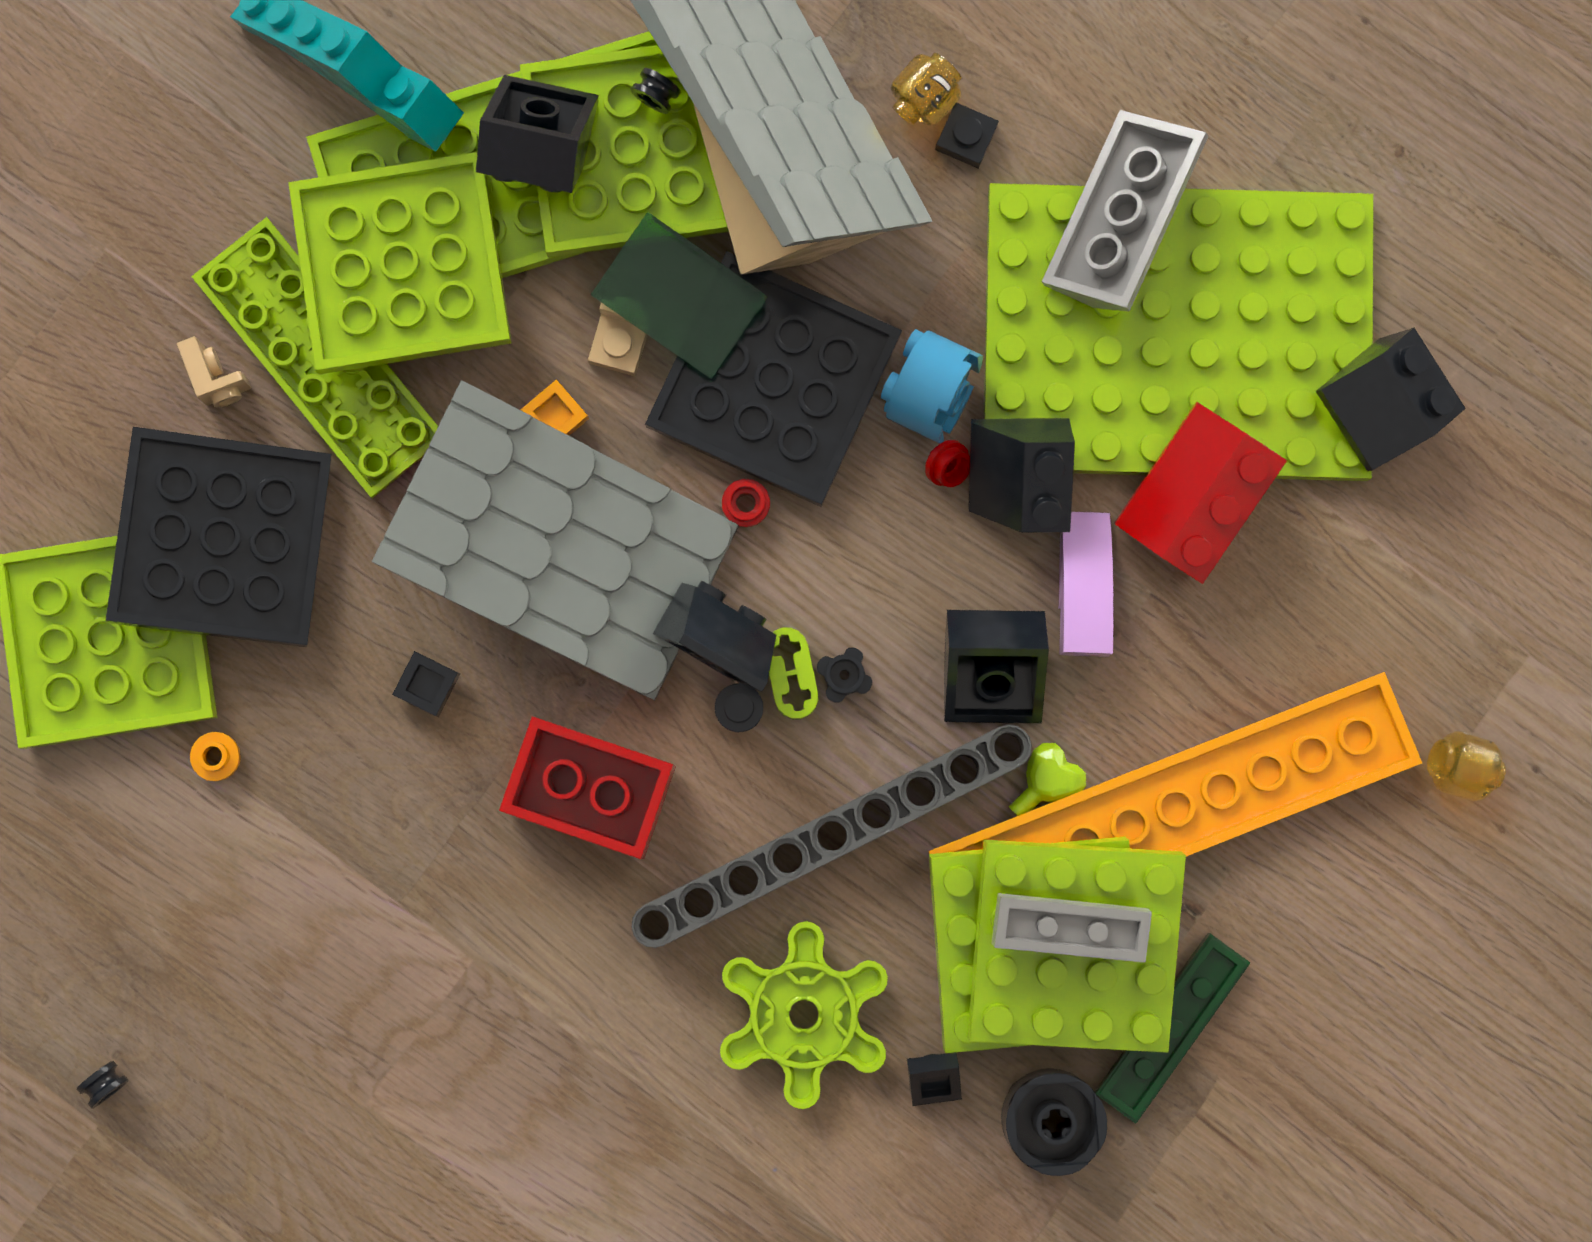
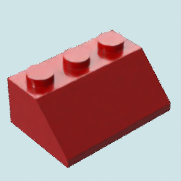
[1114,402,1287,584]

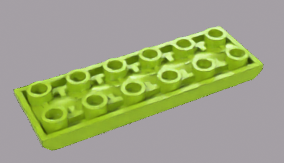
[191,217,438,498]

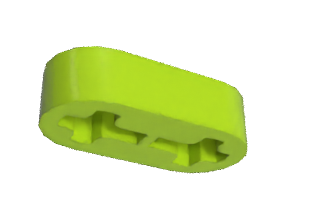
[769,627,818,720]

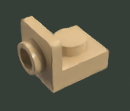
[588,296,651,376]
[177,336,251,407]

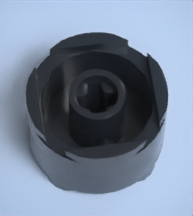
[1001,1068,1107,1176]

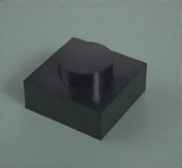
[935,102,999,169]
[392,651,460,717]
[907,1052,962,1106]

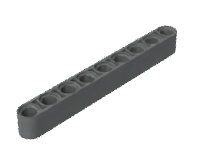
[631,725,1032,948]

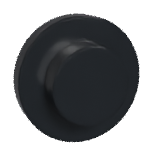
[715,683,763,733]

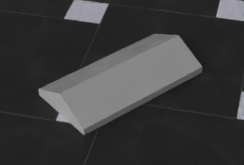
[1042,110,1208,312]

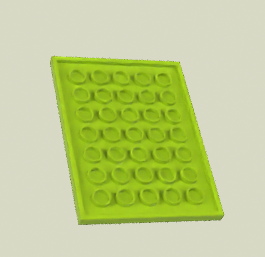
[984,183,1374,481]

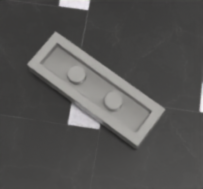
[992,893,1152,963]

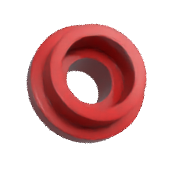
[925,440,970,487]
[722,479,770,528]

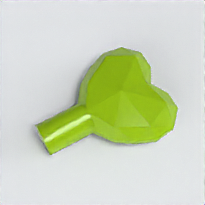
[1008,743,1086,816]

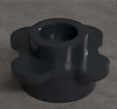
[817,647,872,703]

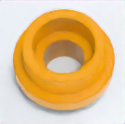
[190,732,241,781]

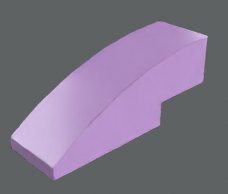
[1058,512,1113,657]

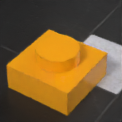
[520,379,589,436]

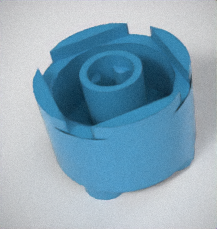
[881,329,983,444]

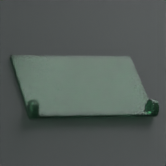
[591,211,768,379]

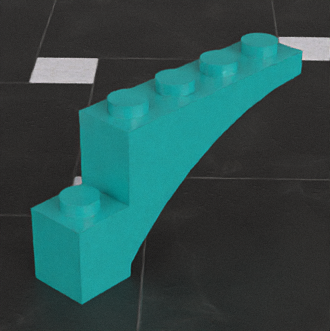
[230,0,464,152]

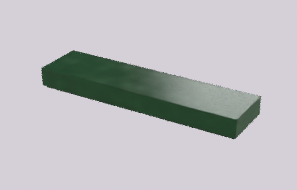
[1095,933,1250,1124]

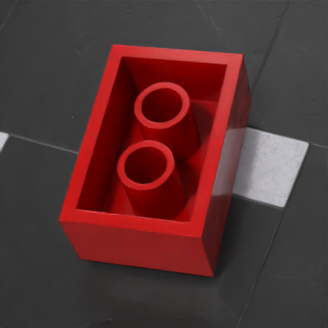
[499,716,676,859]

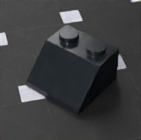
[476,75,599,193]
[1316,327,1466,471]
[968,418,1075,533]
[653,581,777,692]
[944,610,1049,723]

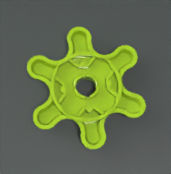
[720,921,888,1109]

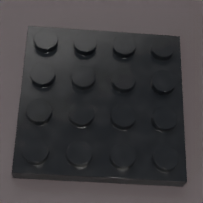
[645,251,902,507]
[106,427,332,647]

